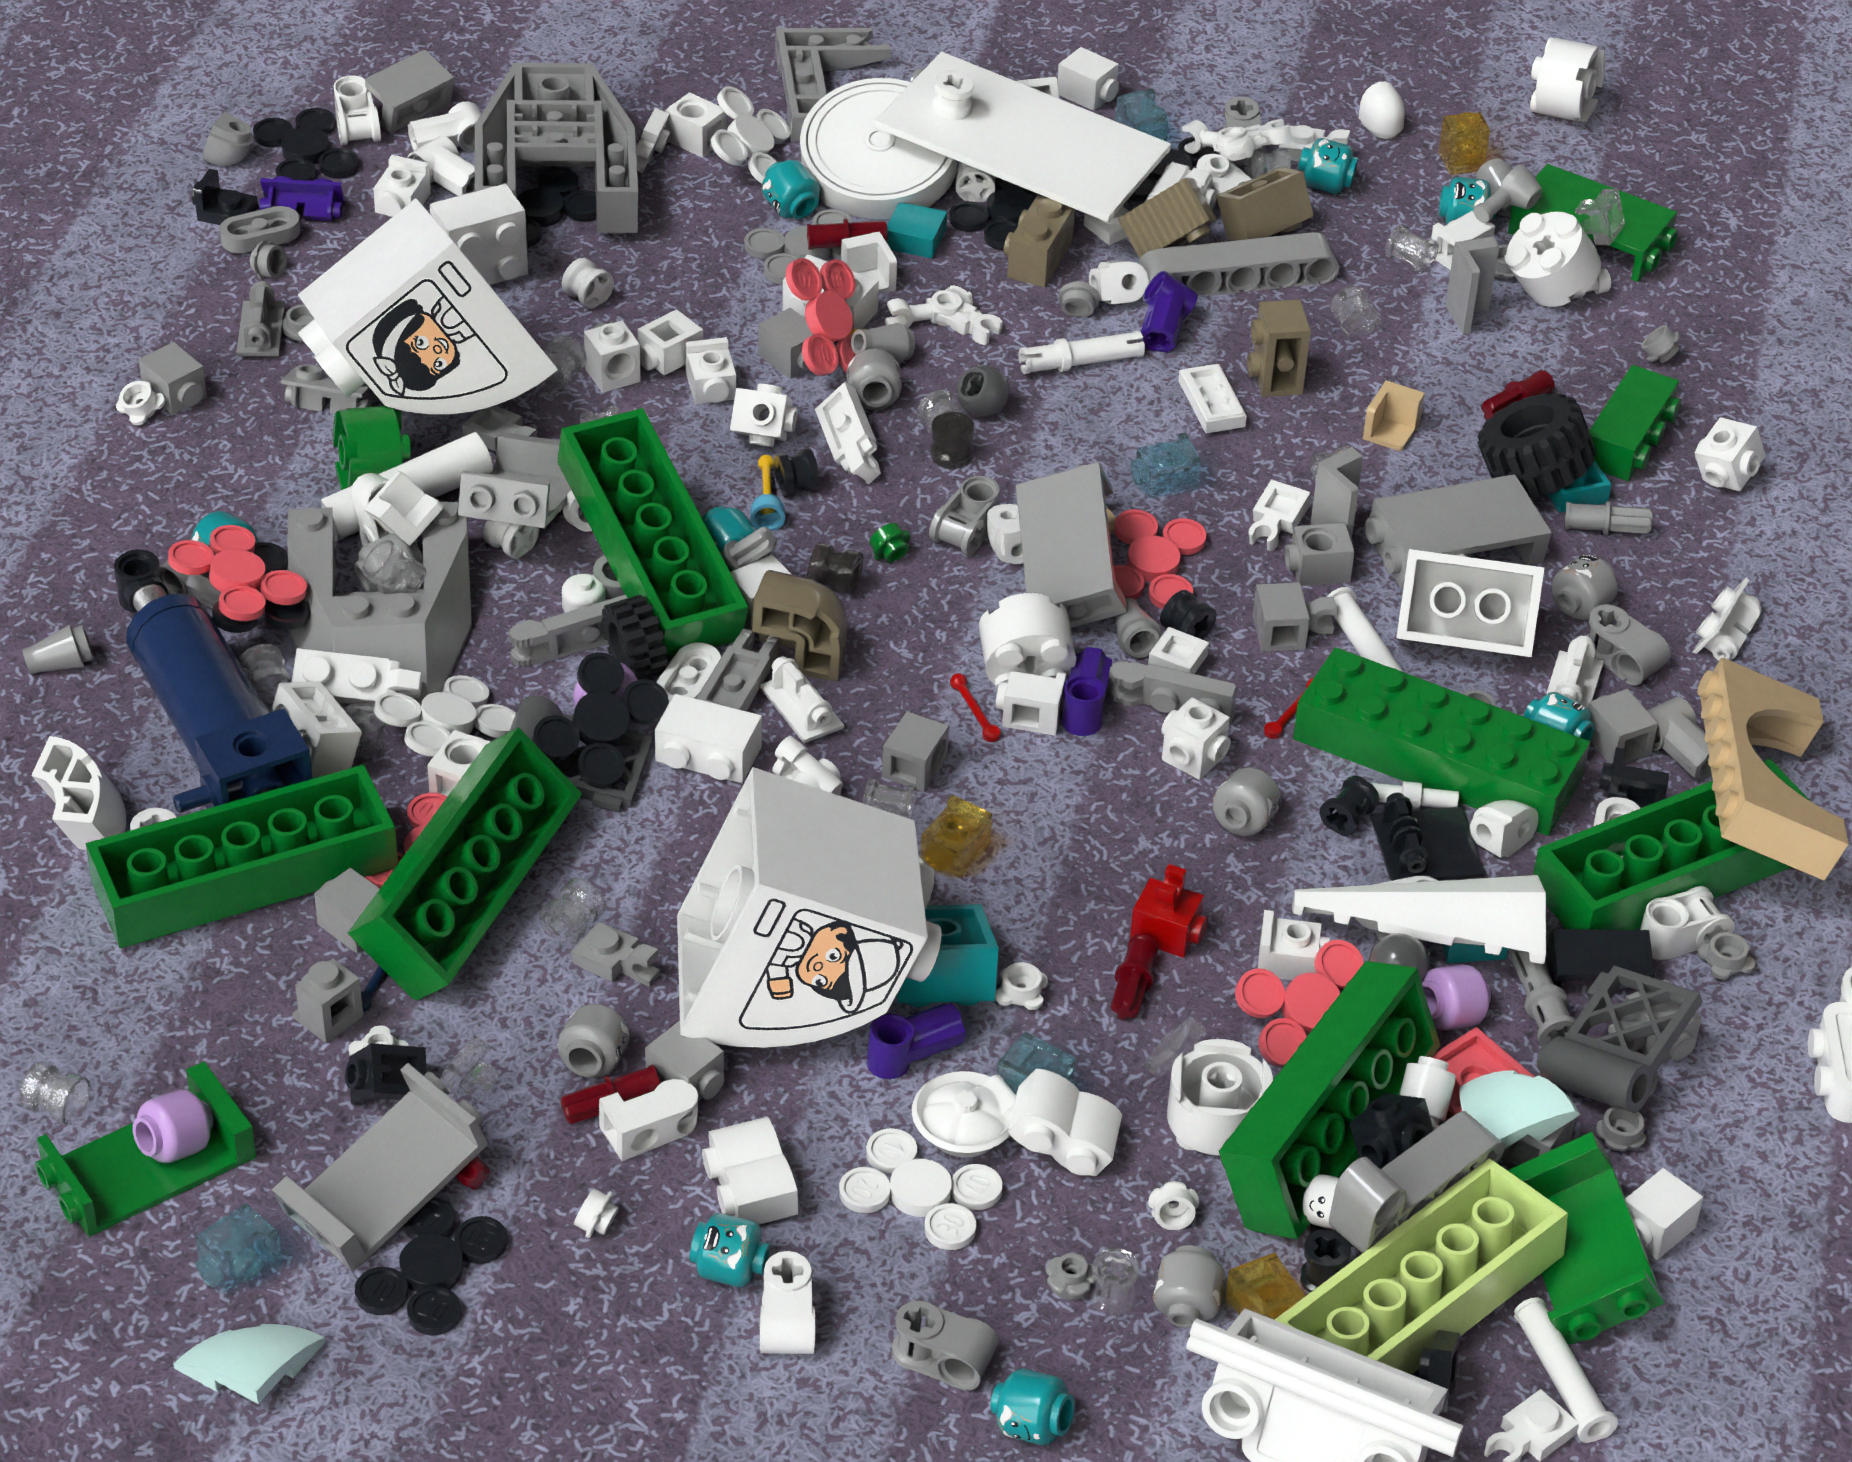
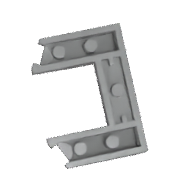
[775,28,891,141]

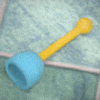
[750,455,785,530]

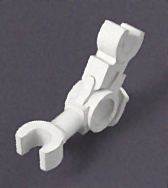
[1182,119,1292,161]
[885,285,1003,345]

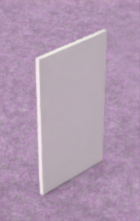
[874,51,1171,222]

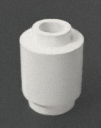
[1399,1056,1456,1127]

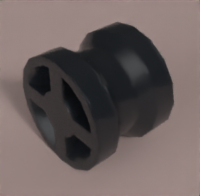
[774,448,819,497]
[1160,590,1217,639]

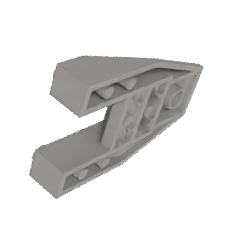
[475,63,638,235]
[287,502,472,727]

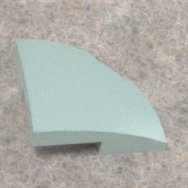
[1459,1070,1580,1149]
[174,1324,326,1404]

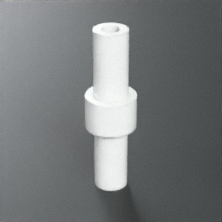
[1364,781,1459,810]

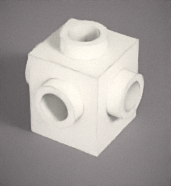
[730,384,798,447]
[1694,417,1766,491]
[1162,697,1231,780]

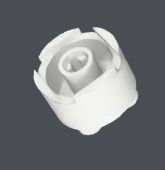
[1530,37,1605,122]
[1505,212,1601,307]
[979,593,1076,692]
[1167,1039,1273,1155]

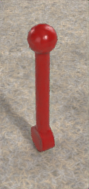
[950,673,1001,742]
[1264,678,1313,739]

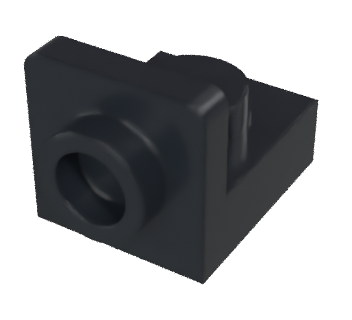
[191,169,258,225]
[1599,747,1669,808]
[345,1043,427,1105]
[1419,1330,1460,1412]

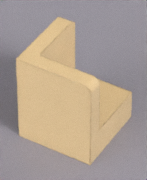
[1363,380,1425,451]

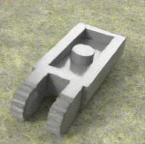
[508,594,628,667]
[696,628,781,711]
[1109,660,1236,725]

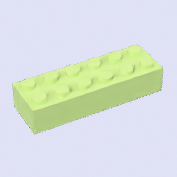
[1275,1158,1568,1375]

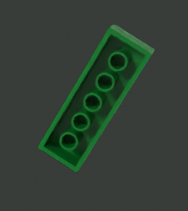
[557,408,748,660]
[1293,647,1590,836]
[347,727,582,1001]
[1533,759,1810,930]
[85,764,398,949]
[1219,961,1441,1240]

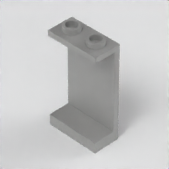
[458,432,571,528]
[1016,462,1127,628]
[1365,474,1552,590]
[272,1063,488,1271]

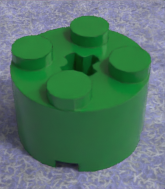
[333,406,411,490]

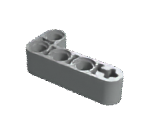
[1329,1111,1505,1253]

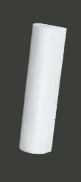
[321,432,493,542]

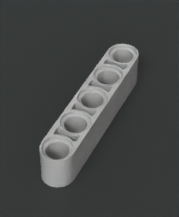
[1138,232,1339,297]

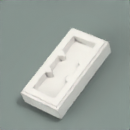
[1178,364,1247,433]

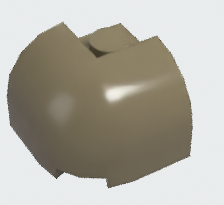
[752,570,848,682]

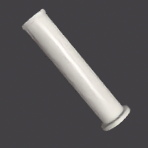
[1327,587,1404,672]
[1514,1297,1618,1443]

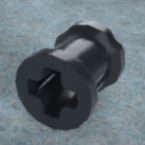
[1319,776,1380,837]
[1300,1229,1351,1293]

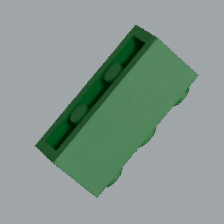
[1589,365,1681,482]

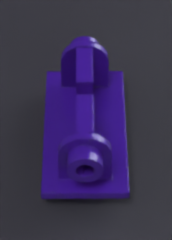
[260,176,346,222]

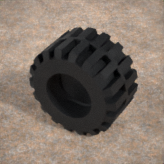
[1478,393,1596,498]

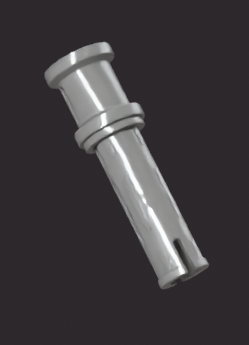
[1508,948,1576,1047]

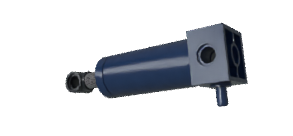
[114,549,313,813]

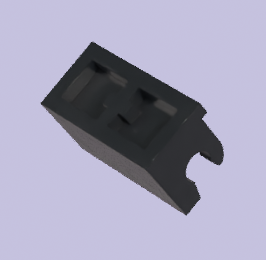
[1546,929,1655,988]

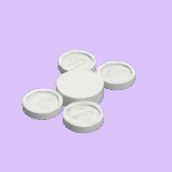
[711,86,790,184]
[374,675,516,756]
[839,1128,1002,1250]

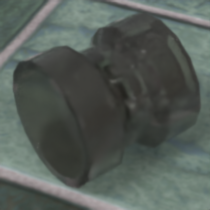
[931,412,974,470]
[807,542,864,595]

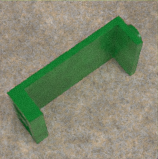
[1508,164,1678,282]
[35,1061,256,1237]
[1507,1132,1665,1344]

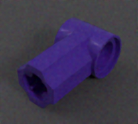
[1141,271,1198,353]
[1061,647,1112,736]
[866,1003,966,1079]

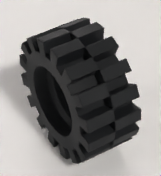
[602,595,668,680]

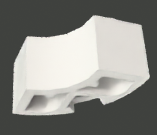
[31,736,126,851]

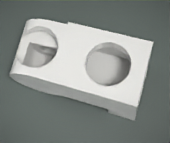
[599,1079,698,1161]

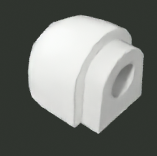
[1359,81,1405,139]
[1089,261,1149,304]
[987,504,1023,564]
[1470,800,1538,858]

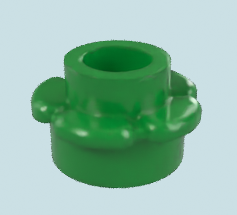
[869,523,911,563]

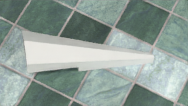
[1292,875,1546,964]

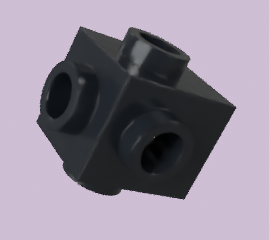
[1349,1093,1434,1169]

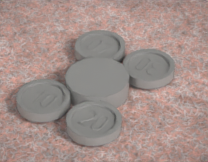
[744,209,853,284]

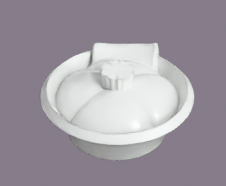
[912,1071,1016,1157]

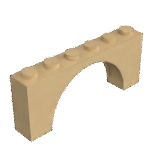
[1697,657,1849,881]

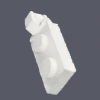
[815,382,881,484]
[292,648,422,707]

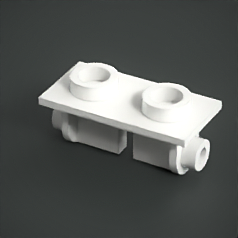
[1692,578,1762,661]
[1546,636,1604,707]
[760,656,844,743]

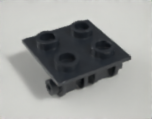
[1370,792,1484,881]

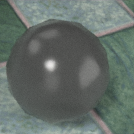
[956,365,1010,418]
[1368,933,1430,982]

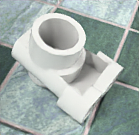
[772,736,843,796]

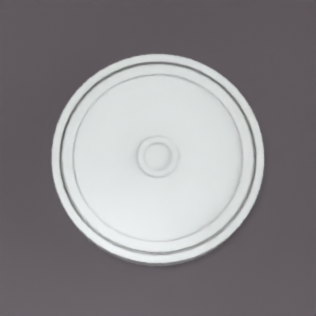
[800,78,959,219]

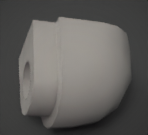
[203,112,254,166]

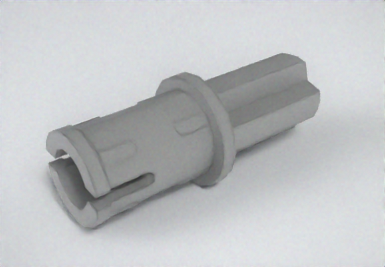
[1565,501,1652,536]
[720,527,777,572]

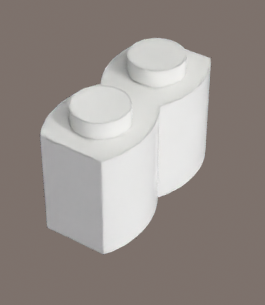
[1008,1068,1122,1176]
[702,1117,798,1224]

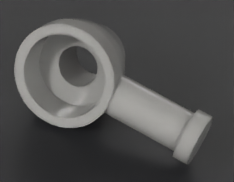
[1473,164,1543,223]

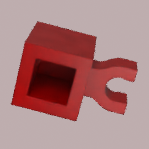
[1130,864,1208,958]

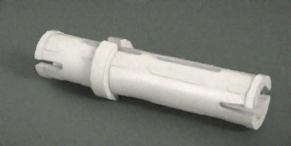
[1018,330,1145,374]

